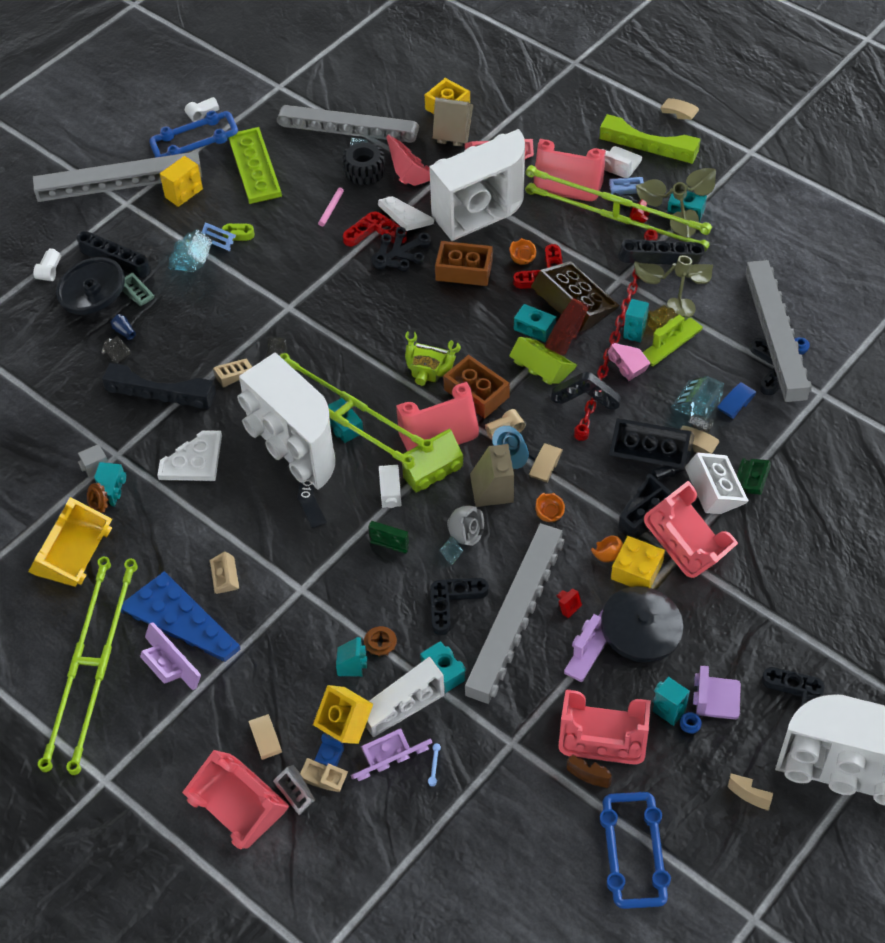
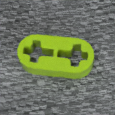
[222,224,255,241]

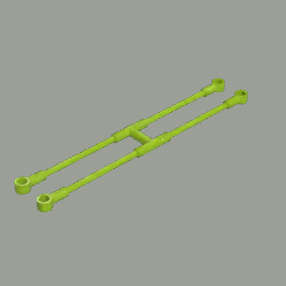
[525,165,712,252]
[280,353,434,469]
[38,556,138,775]

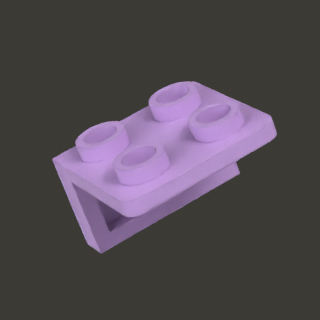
[693,665,741,719]

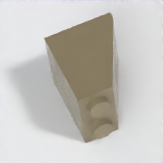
[433,97,473,147]
[470,444,514,507]

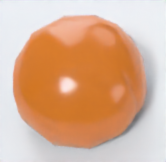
[509,238,536,265]
[535,493,565,522]
[591,535,623,563]

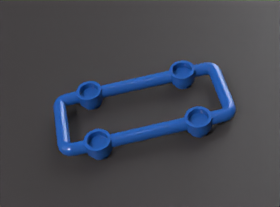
[149,111,238,158]
[600,792,671,909]

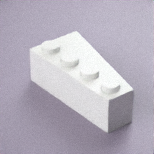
[365,657,445,737]

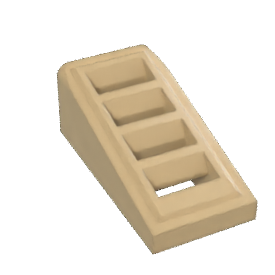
[213,359,252,388]

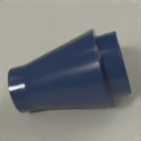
[110,314,136,340]

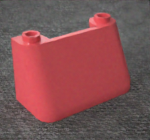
[533,139,606,201]
[396,382,479,451]
[644,481,738,578]
[559,690,651,765]
[182,750,289,849]

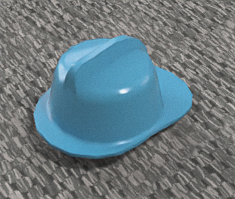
[492,426,529,469]

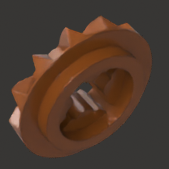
[87,483,109,513]
[364,626,397,658]

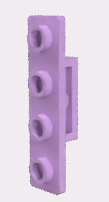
[564,610,607,682]
[140,623,201,690]
[350,728,433,781]

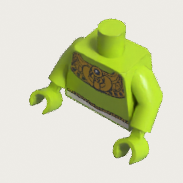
[405,331,461,386]

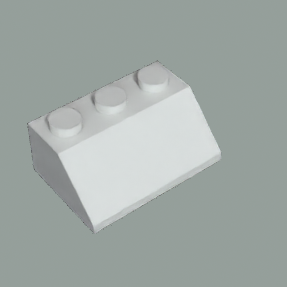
[685,453,748,514]

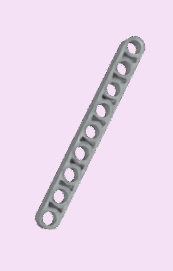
[277,105,419,143]

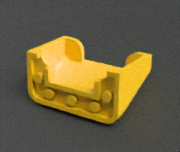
[28,497,112,587]

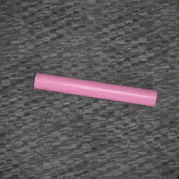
[318,188,344,227]

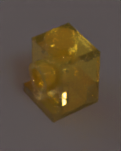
[647,305,676,331]

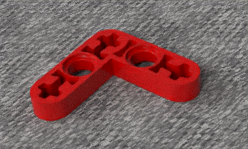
[343,211,407,246]
[513,244,563,289]

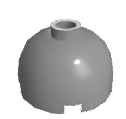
[447,506,484,546]

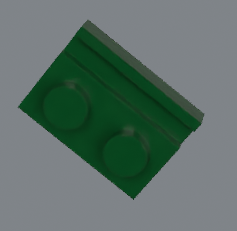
[737,458,771,495]
[368,520,409,554]

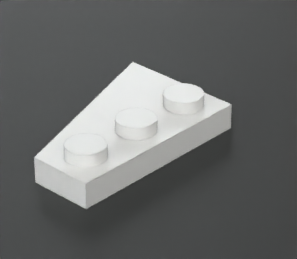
[378,196,435,231]

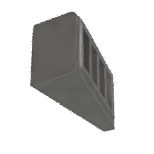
[273,765,315,815]

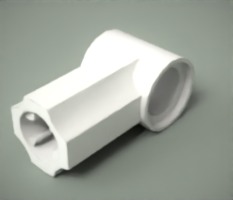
[185,97,219,122]
[34,248,61,281]

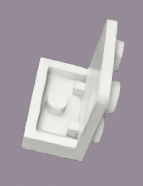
[602,146,642,178]

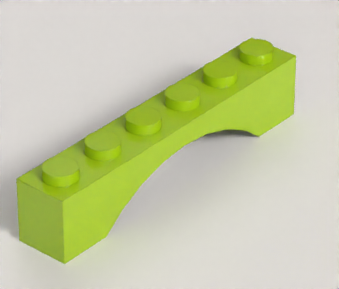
[599,114,700,164]

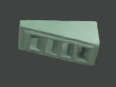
[122,273,155,306]

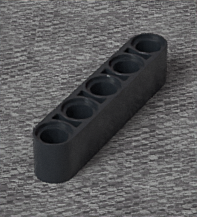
[76,231,150,278]
[618,239,705,265]

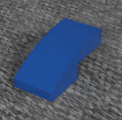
[717,382,756,419]

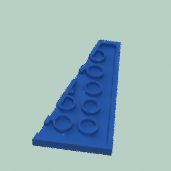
[121,571,241,662]

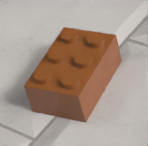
[435,241,493,286]
[443,354,510,419]

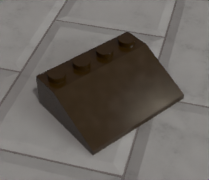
[531,261,620,332]

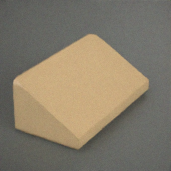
[210,551,239,594]

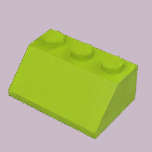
[509,337,577,385]
[402,428,463,493]

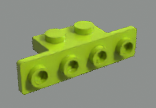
[642,314,703,366]

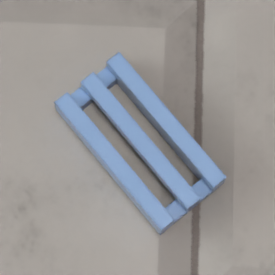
[609,177,644,194]
[199,222,236,251]

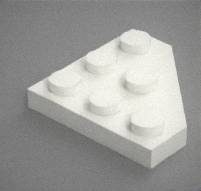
[157,431,222,481]

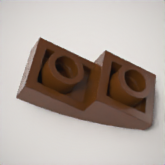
[566,755,612,788]

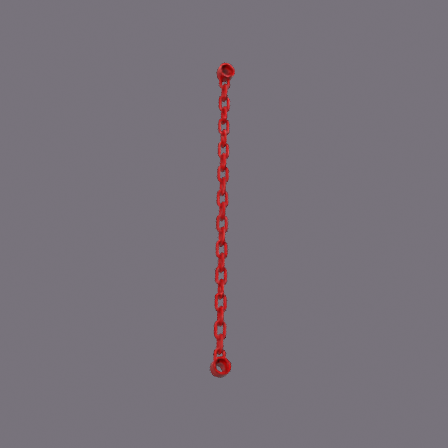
[574,229,658,441]

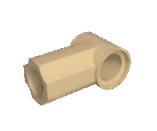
[485,409,526,439]

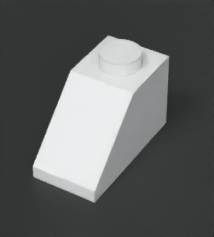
[379,465,401,508]

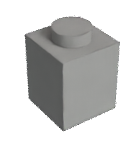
[78,444,108,477]

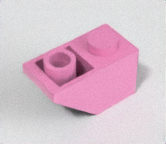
[607,343,650,381]

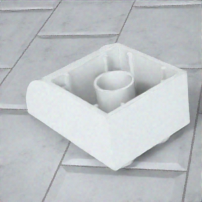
[429,129,525,241]
[237,352,335,490]
[775,695,885,806]

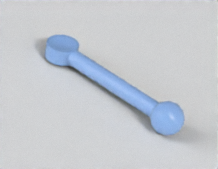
[428,743,441,786]

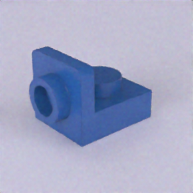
[314,733,344,767]

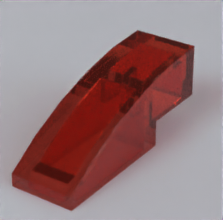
[545,298,590,355]

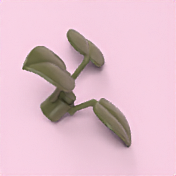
[636,168,716,238]
[634,256,713,318]

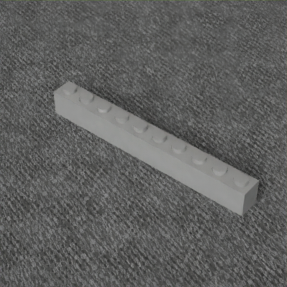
[33,151,202,202]
[746,260,812,402]
[465,523,564,704]

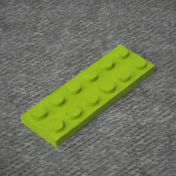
[228,127,282,204]

